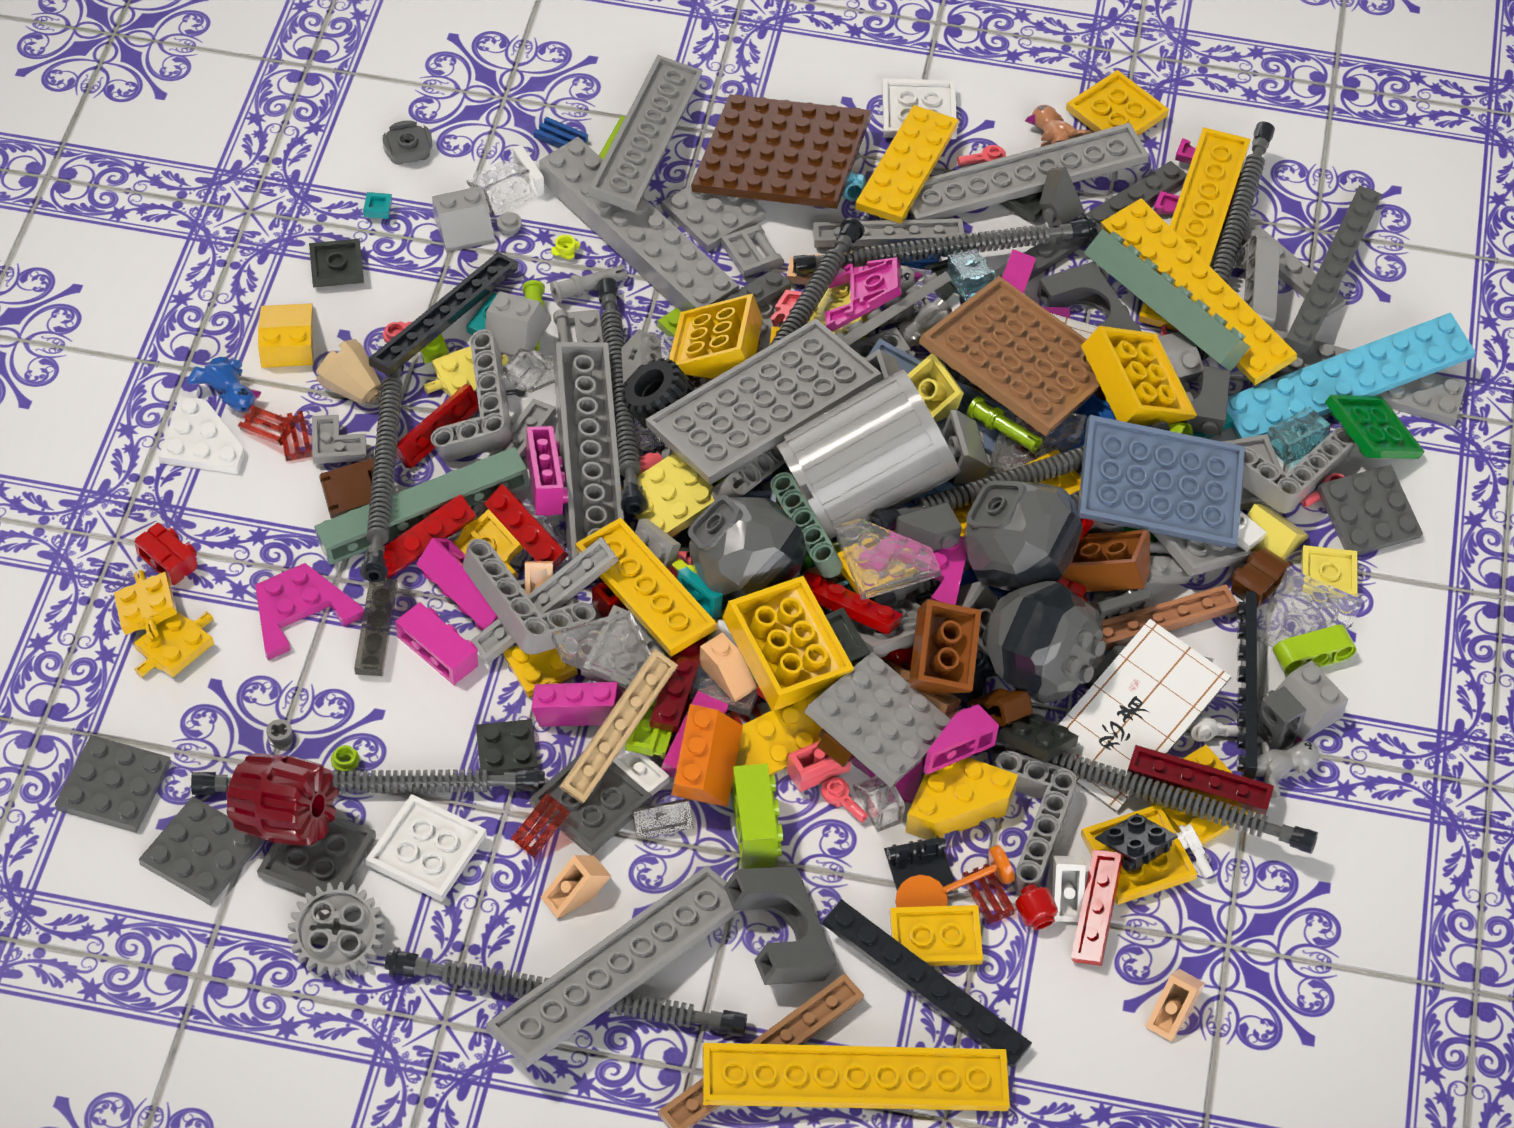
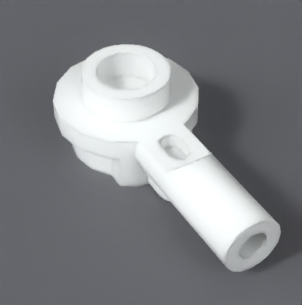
[1190,716,1242,742]
[1177,824,1214,879]

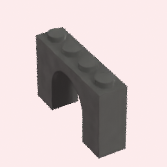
[1037,261,1142,332]
[1176,366,1230,436]
[724,867,837,985]

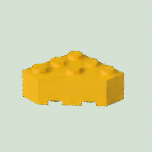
[905,757,1018,840]

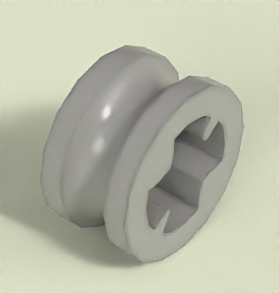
[266,719,293,748]

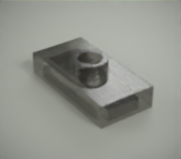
[631,799,694,840]

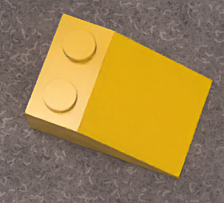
[258,303,314,368]

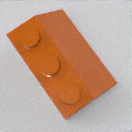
[671,704,743,807]

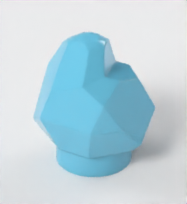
[843,171,867,201]

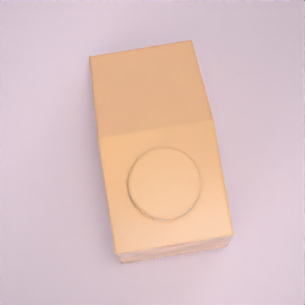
[700,632,757,703]
[540,855,611,918]
[1145,969,1205,1042]

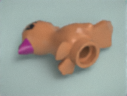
[1025,105,1092,147]

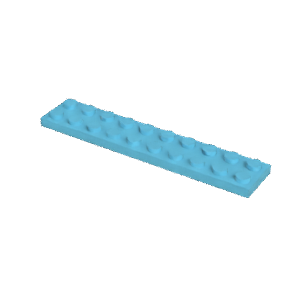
[1227,312,1476,439]

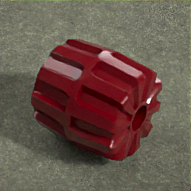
[226,753,339,846]

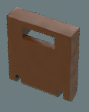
[319,458,374,519]

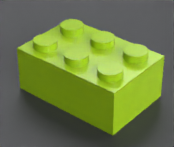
[732,763,783,869]

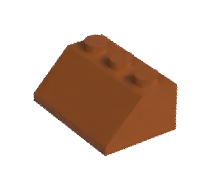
[1061,530,1150,593]
[909,599,981,694]

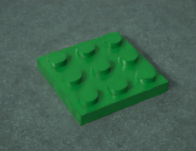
[1325,395,1425,459]

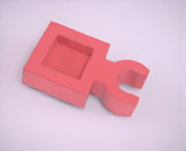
[771,290,802,327]

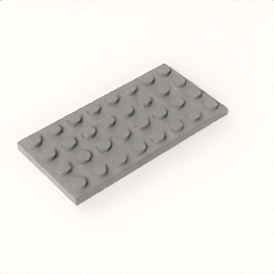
[646,319,882,485]

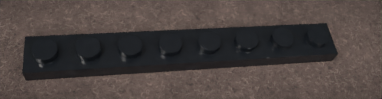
[369,252,518,376]
[1236,591,1257,780]
[823,899,1032,1069]

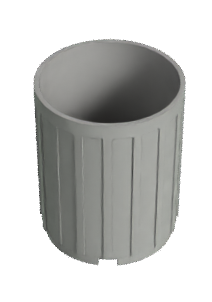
[777,369,961,539]

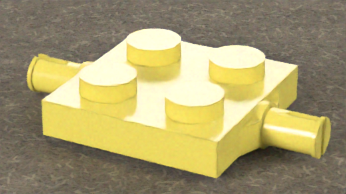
[424,346,509,397]

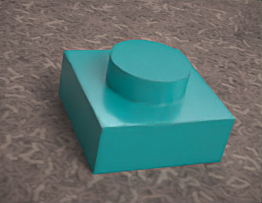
[363,192,392,219]

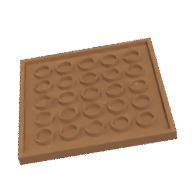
[918,276,1101,436]

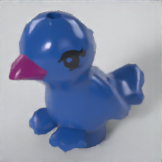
[187,357,262,412]

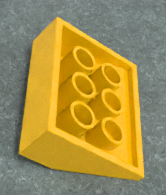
[669,293,763,379]
[1081,326,1197,426]
[722,576,854,712]

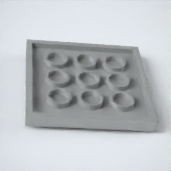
[805,652,951,788]

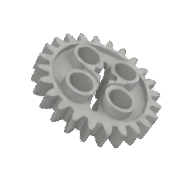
[288,882,385,979]

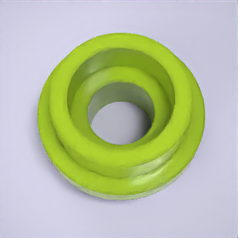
[331,745,360,773]

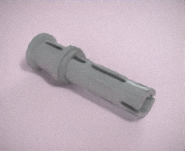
[550,264,628,304]

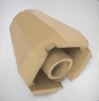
[316,339,381,405]

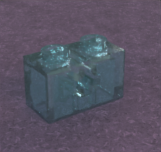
[947,249,997,301]
[1268,407,1330,465]

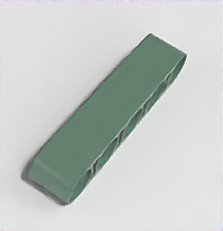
[770,472,843,578]

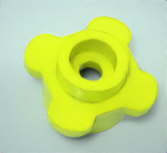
[551,235,580,260]

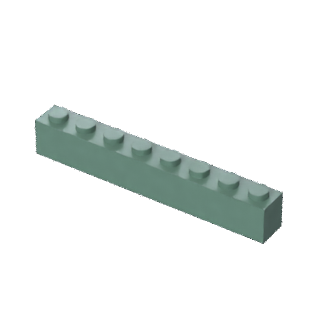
[1084,229,1250,371]
[314,447,530,565]

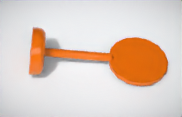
[895,845,1015,907]

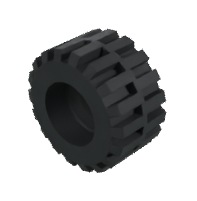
[622,358,694,430]

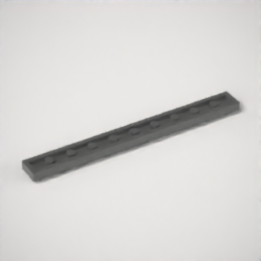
[989,161,1187,282]
[1285,185,1382,354]

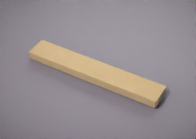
[559,649,678,804]

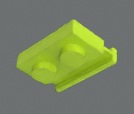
[625,701,674,759]

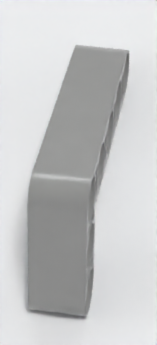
[431,329,512,461]
[1242,427,1355,513]
[463,539,596,654]
[995,751,1077,895]

